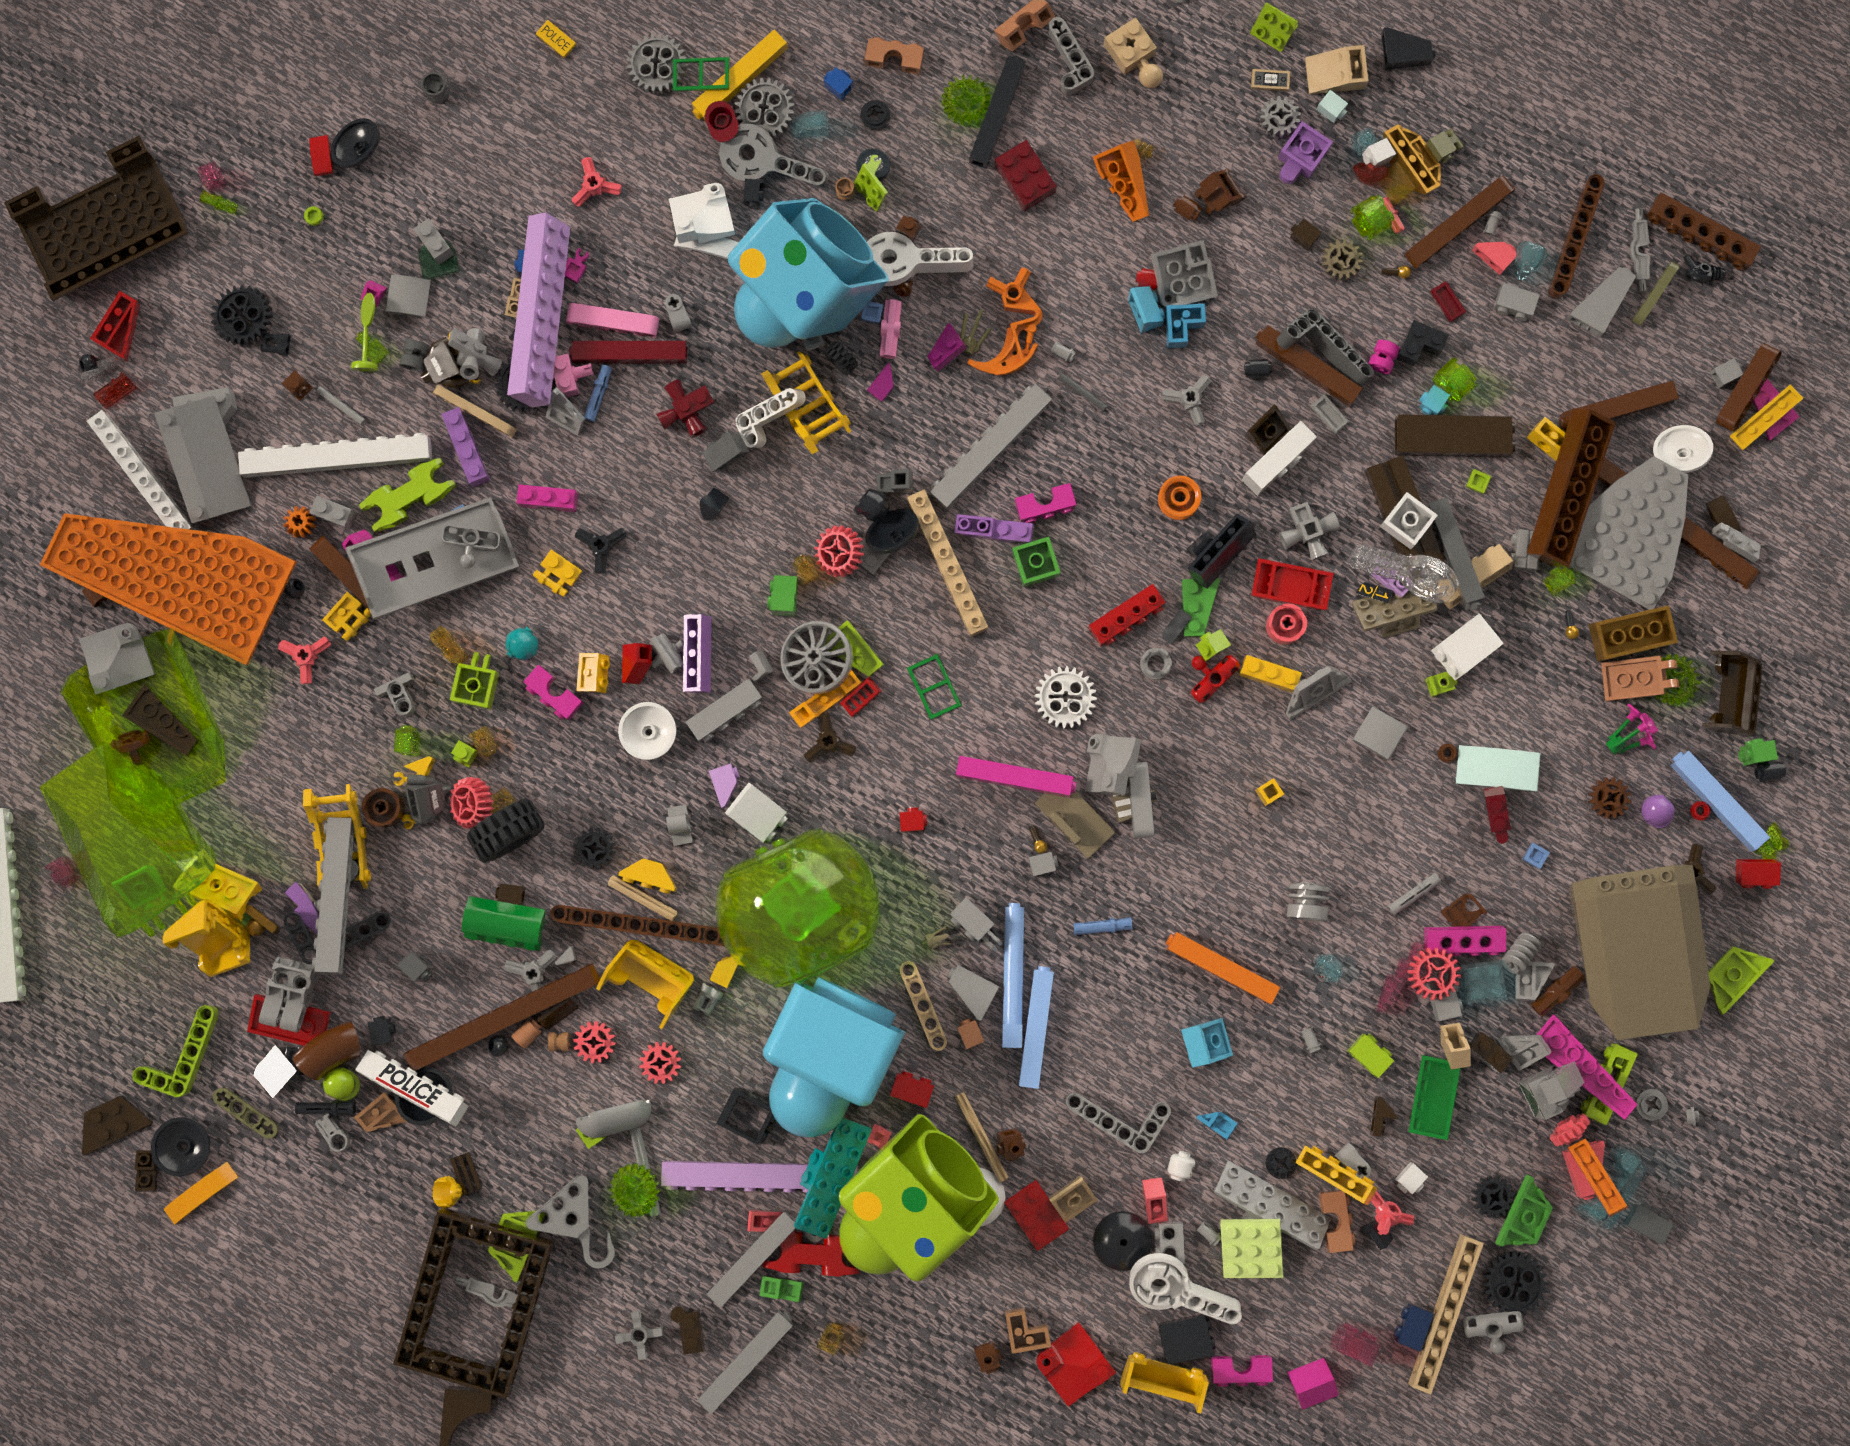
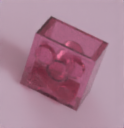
[1330,1322,1381,1367]

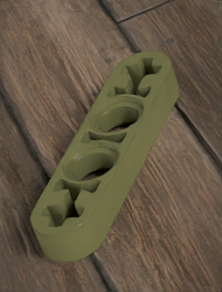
[1632,261,1680,326]
[213,1088,279,1139]

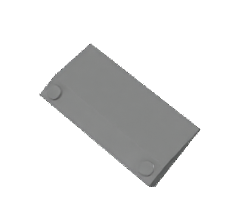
[154,396,251,523]

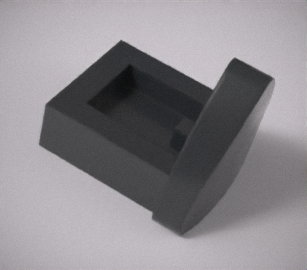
[700,488,729,520]
[1186,533,1213,556]
[1360,1220,1393,1250]

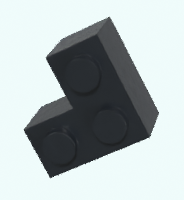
[1397,320,1449,366]

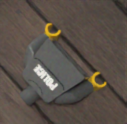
[394,772,452,829]

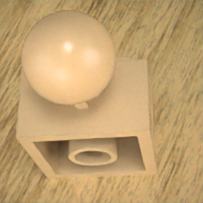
[1104,18,1163,88]

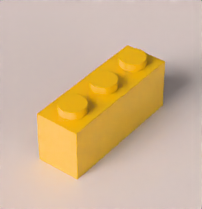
[1239,655,1302,693]

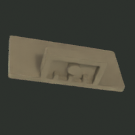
[1352,581,1437,638]
[1035,791,1115,858]

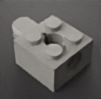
[950,897,1003,952]

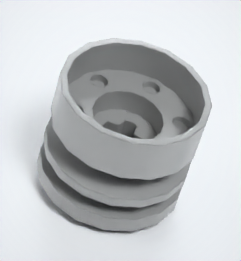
[1287,882,1330,921]

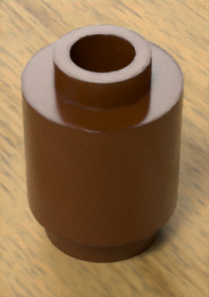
[1173,195,1202,221]

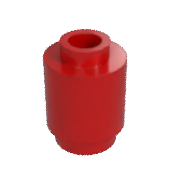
[1135,268,1158,290]

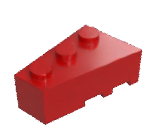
[90,291,140,362]

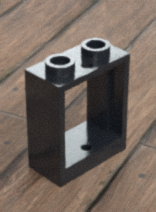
[716,1088,776,1145]

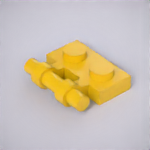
[533,550,583,597]
[322,591,371,642]

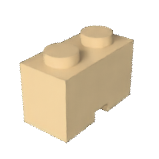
[1440,1023,1471,1069]

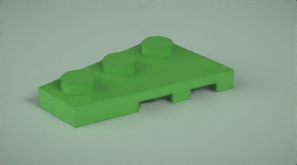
[1182,578,1220,637]

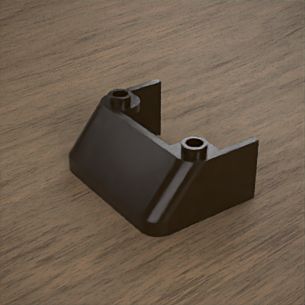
[1702,650,1762,736]

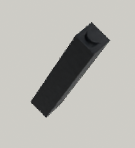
[969,55,1026,169]

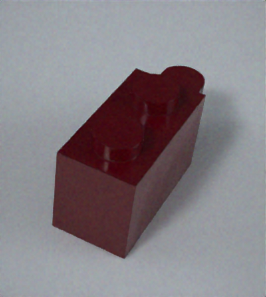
[1483,786,1511,844]

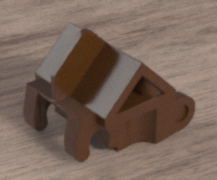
[1195,168,1246,216]

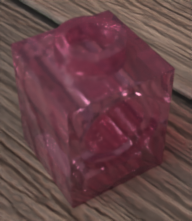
[197,161,226,191]

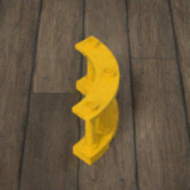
[761,351,851,454]
[303,784,371,889]

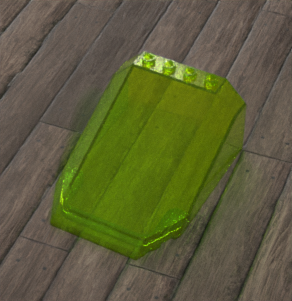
[60,628,226,814]

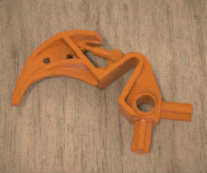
[967,267,1043,376]

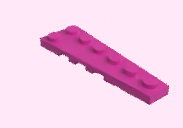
[1537,1014,1638,1120]

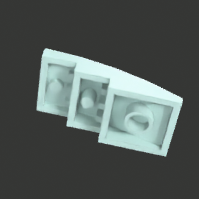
[1456,745,1541,792]

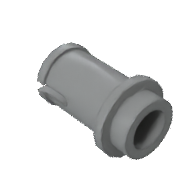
[1483,211,1502,236]
[1051,341,1076,362]
[1301,1027,1321,1053]
[1196,1221,1221,1246]

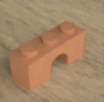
[994,0,1055,52]
[865,37,924,75]
[1319,1190,1355,1253]

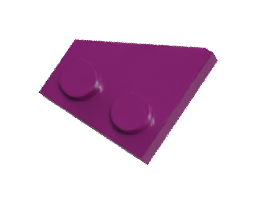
[927,322,967,372]

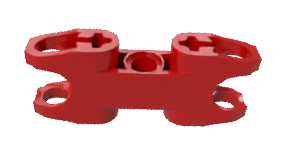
[763,1232,859,1277]

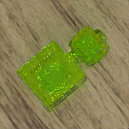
[356,331,390,365]

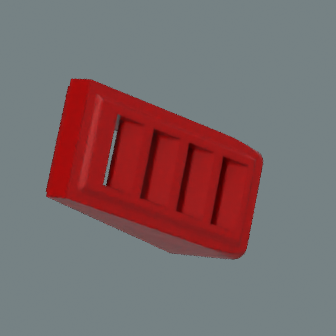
[840,677,882,717]

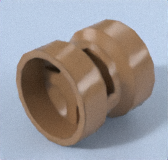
[835,178,855,201]
[548,1032,570,1052]

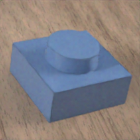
[861,302,883,324]
[1522,843,1550,869]

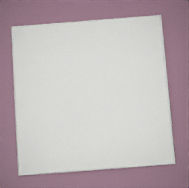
[254,1046,296,1098]

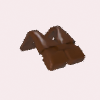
[1441,893,1487,927]

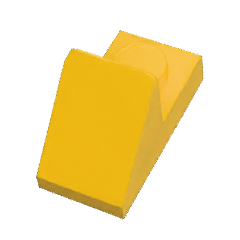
[404,756,436,776]

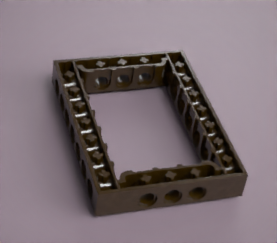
[393,1208,555,1398]

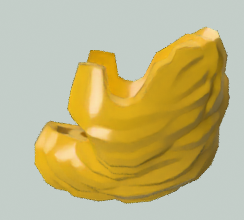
[432,1176,462,1209]

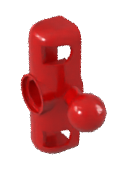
[1191,655,1240,704]

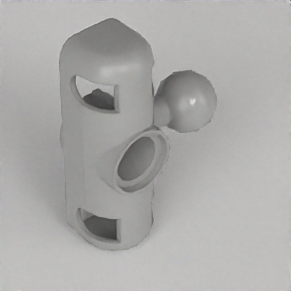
[442,525,500,568]
[1463,1311,1524,1355]

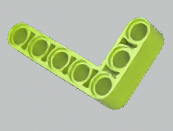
[132,1005,219,1097]

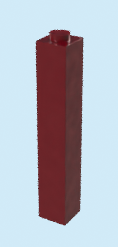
[569,341,687,364]

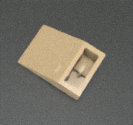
[1305,45,1368,94]

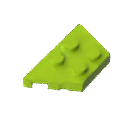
[1708,947,1774,1015]
[488,1211,546,1283]

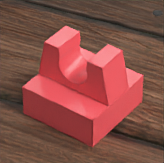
[867,1124,892,1149]

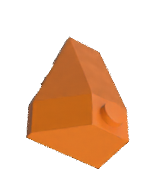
[1093,140,1149,222]

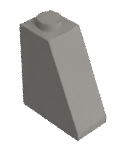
[947,965,999,1021]

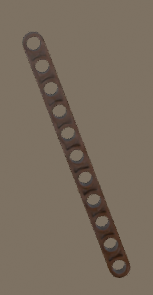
[1598,457,1760,589]
[550,905,760,950]
[403,963,600,1071]

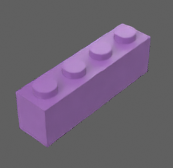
[442,407,490,487]
[683,614,712,693]

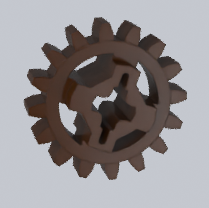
[1588,777,1632,819]

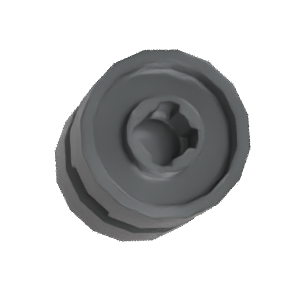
[421,72,450,104]
[399,339,429,372]

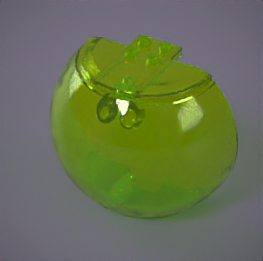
[715,828,880,988]

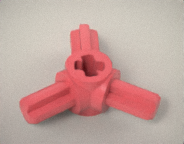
[572,157,621,207]
[278,637,331,684]
[1371,1191,1415,1235]

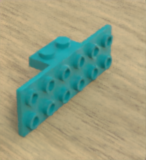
[794,1118,872,1239]

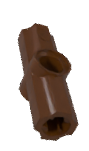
[1530,966,1585,1017]

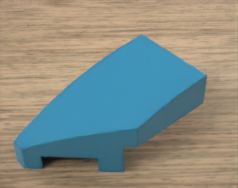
[1196,1112,1238,1140]

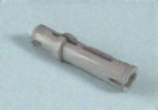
[1387,872,1442,916]

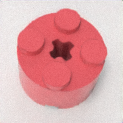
[1266,603,1307,645]

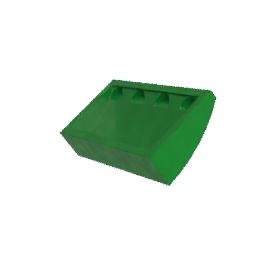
[1408,1055,1461,1140]

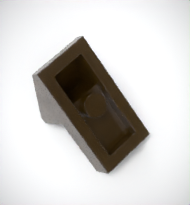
[1370,1096,1399,1137]

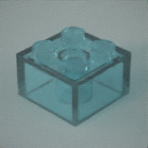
[1458,960,1507,1004]

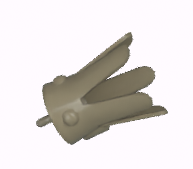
[922,926,952,949]

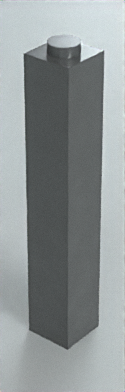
[1428,498,1485,610]

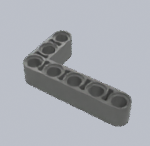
[1277,309,1374,387]

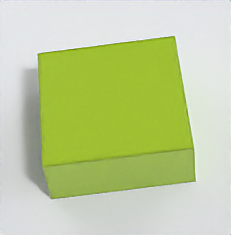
[1465,469,1491,494]

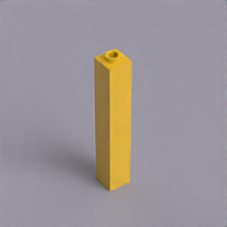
[692,29,788,122]

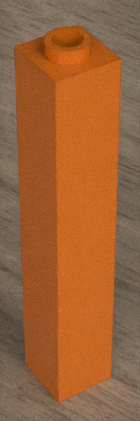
[1165,932,1280,1004]

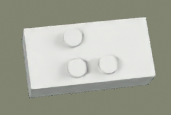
[1242,421,1317,496]

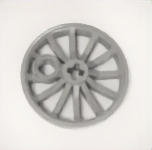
[780,621,853,694]

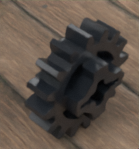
[574,828,616,869]
[1471,1175,1515,1218]

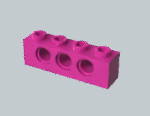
[1424,925,1506,956]

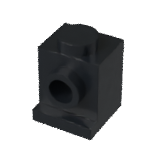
[744,179,765,209]

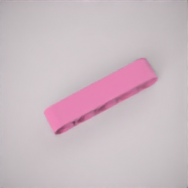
[566,303,660,338]

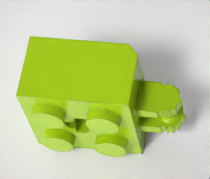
[450,652,500,710]

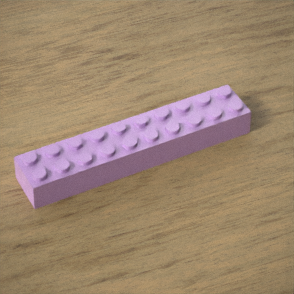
[507,213,570,407]

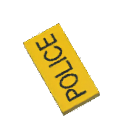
[536,20,576,58]

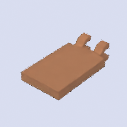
[1601,656,1680,701]

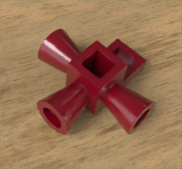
[656,379,714,438]

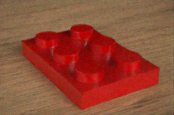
[1004,1180,1069,1251]

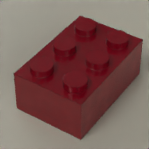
[994,139,1057,212]

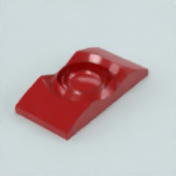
[1251,558,1334,611]

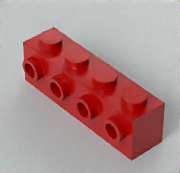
[1088,584,1166,647]

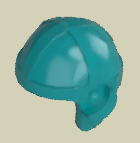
[505,627,538,661]

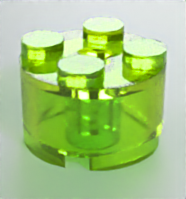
[1350,195,1394,240]
[1432,358,1478,402]

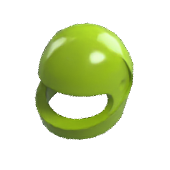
[323,1068,360,1100]

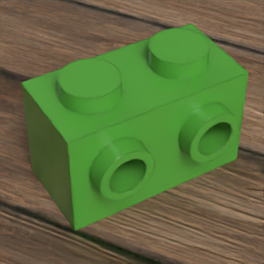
[1738,738,1778,766]

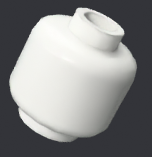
[1167,1151,1195,1182]

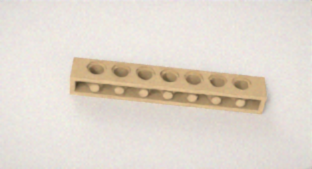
[907,489,988,638]
[1408,1234,1484,1394]

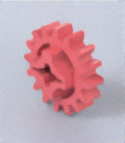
[573,1021,616,1063]
[639,1042,682,1084]
[1550,1113,1590,1147]

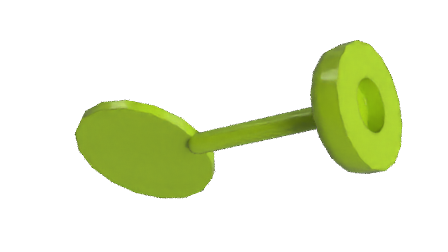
[351,293,378,372]

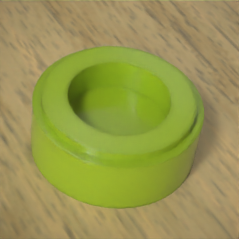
[304,206,324,226]

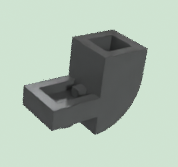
[876,469,913,494]

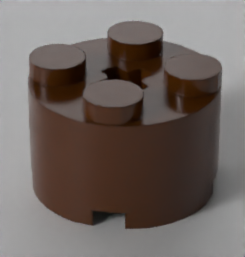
[361,788,405,828]

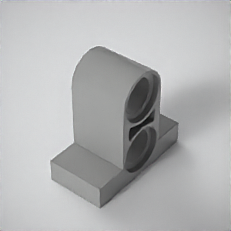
[374,672,415,717]
[666,805,693,846]

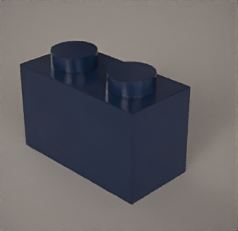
[1394,1303,1434,1352]

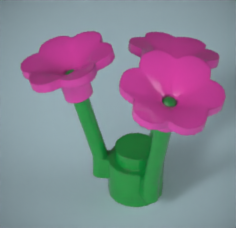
[1606,704,1658,755]

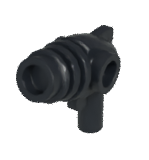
[1683,254,1726,283]

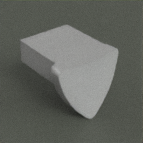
[750,651,774,683]

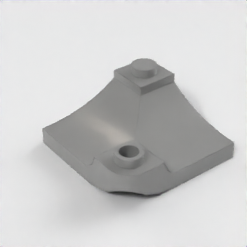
[1151,240,1218,308]
[79,623,156,694]
[1085,734,1141,796]

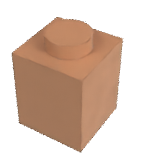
[957,1018,984,1049]

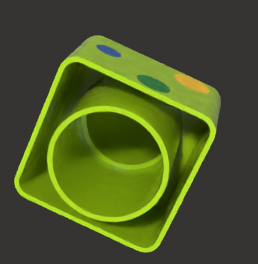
[839,1114,999,1282]

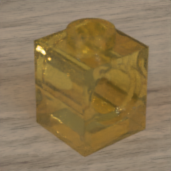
[491,787,517,814]
[816,1322,845,1356]

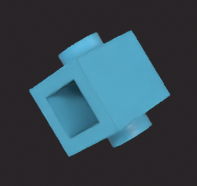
[1419,385,1450,415]

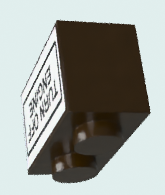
[1469,1032,1513,1073]

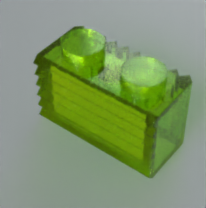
[394,725,421,756]

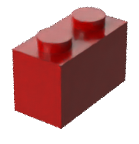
[1736,859,1781,889]
[890,1071,934,1108]

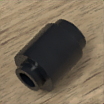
[1244,359,1272,379]
[1754,761,1786,783]

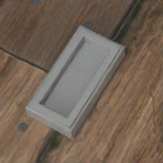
[1310,394,1350,434]

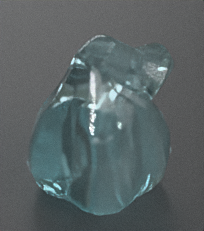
[1514,241,1547,281]

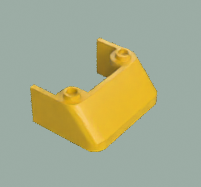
[596,940,694,1029]
[1120,1352,1209,1414]

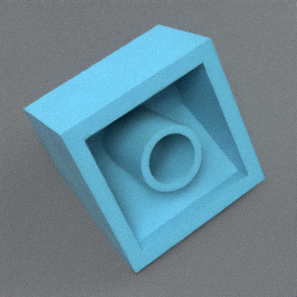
[1128,286,1165,333]
[1181,1018,1233,1068]

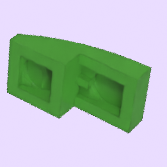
[759,1276,804,1302]

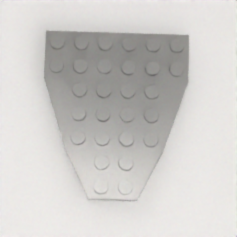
[1570,456,1688,610]

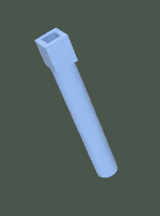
[1002,903,1024,1048]

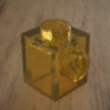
[792,554,820,586]

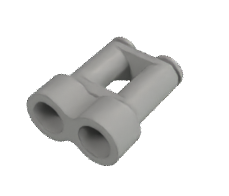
[693,983,724,1017]

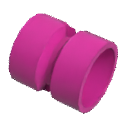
[1368,339,1400,374]

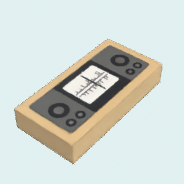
[1251,69,1290,91]

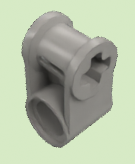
[665,294,692,333]
[1334,1143,1371,1179]

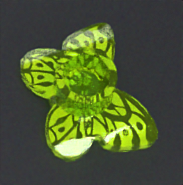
[1753,822,1789,859]

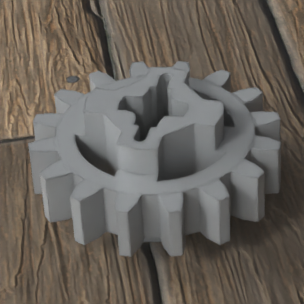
[1259,96,1301,138]

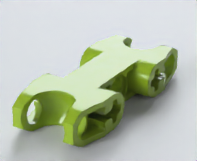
[359,458,457,533]

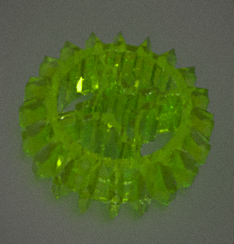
[941,74,991,126]
[1655,654,1701,706]
[609,1163,661,1217]

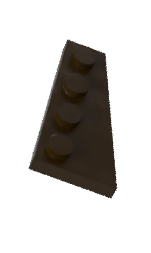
[122,684,199,757]

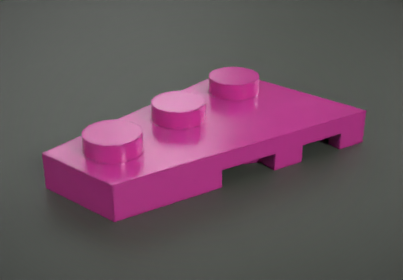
[1753,379,1799,441]

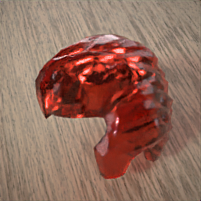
[1352,162,1388,185]

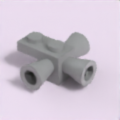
[448,328,502,380]
[1279,502,1340,561]

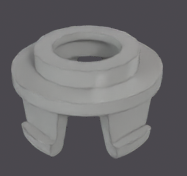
[1140,648,1172,680]

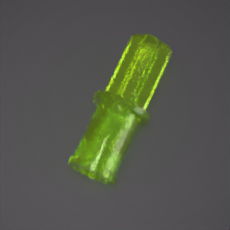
[200,190,238,214]

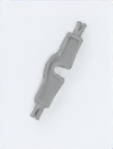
[1629,208,1650,293]
[455,1276,540,1314]

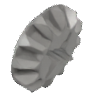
[1636,1089,1668,1121]

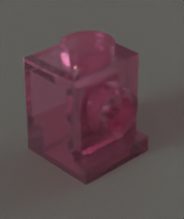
[44,857,78,888]

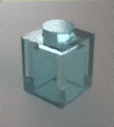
[1351,127,1378,157]

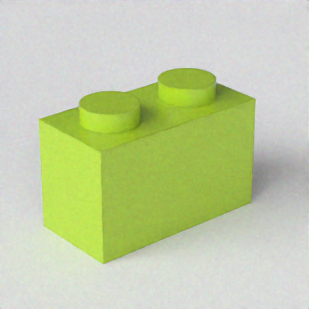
[1347,1034,1394,1078]

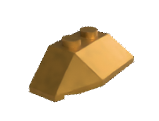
[1383,124,1441,195]

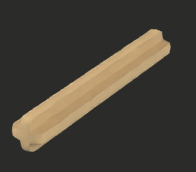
[608,875,678,921]

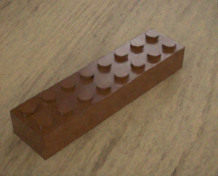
[1527,409,1616,568]

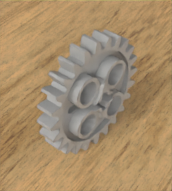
[626,33,687,95]
[734,78,795,138]

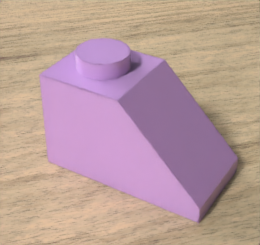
[709,763,740,809]

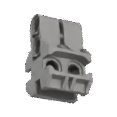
[259,957,319,1033]

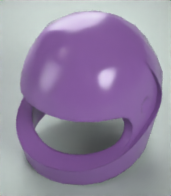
[1641,795,1674,828]

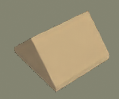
[1048,1175,1098,1223]

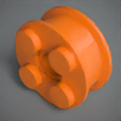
[1158,476,1201,520]

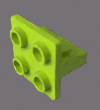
[1250,3,1298,52]

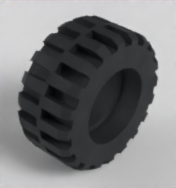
[467,799,545,863]

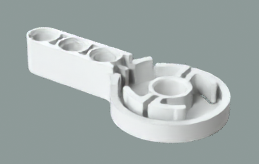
[867,232,974,286]
[1129,1253,1242,1324]

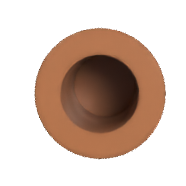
[511,1018,542,1049]

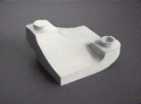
[669,183,735,244]

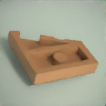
[354,1091,407,1132]

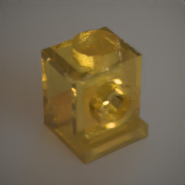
[469,726,499,757]

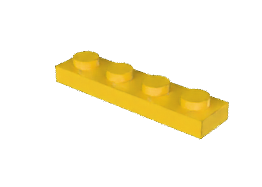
[1730,384,1803,451]

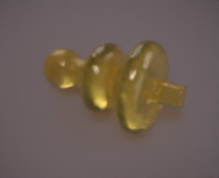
[1134,139,1154,158]

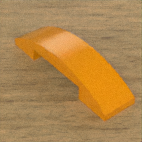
[789,670,861,728]
[164,1162,239,1225]

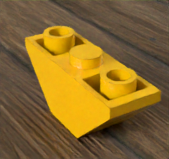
[618,858,677,894]

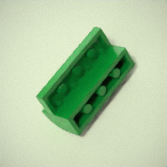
[461,896,545,951]

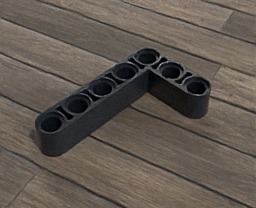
[284,910,391,965]

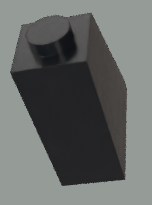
[1381,27,1435,70]

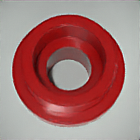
[1690,801,1710,821]

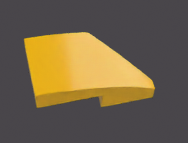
[710,952,744,988]

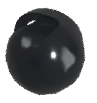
[853,488,890,522]

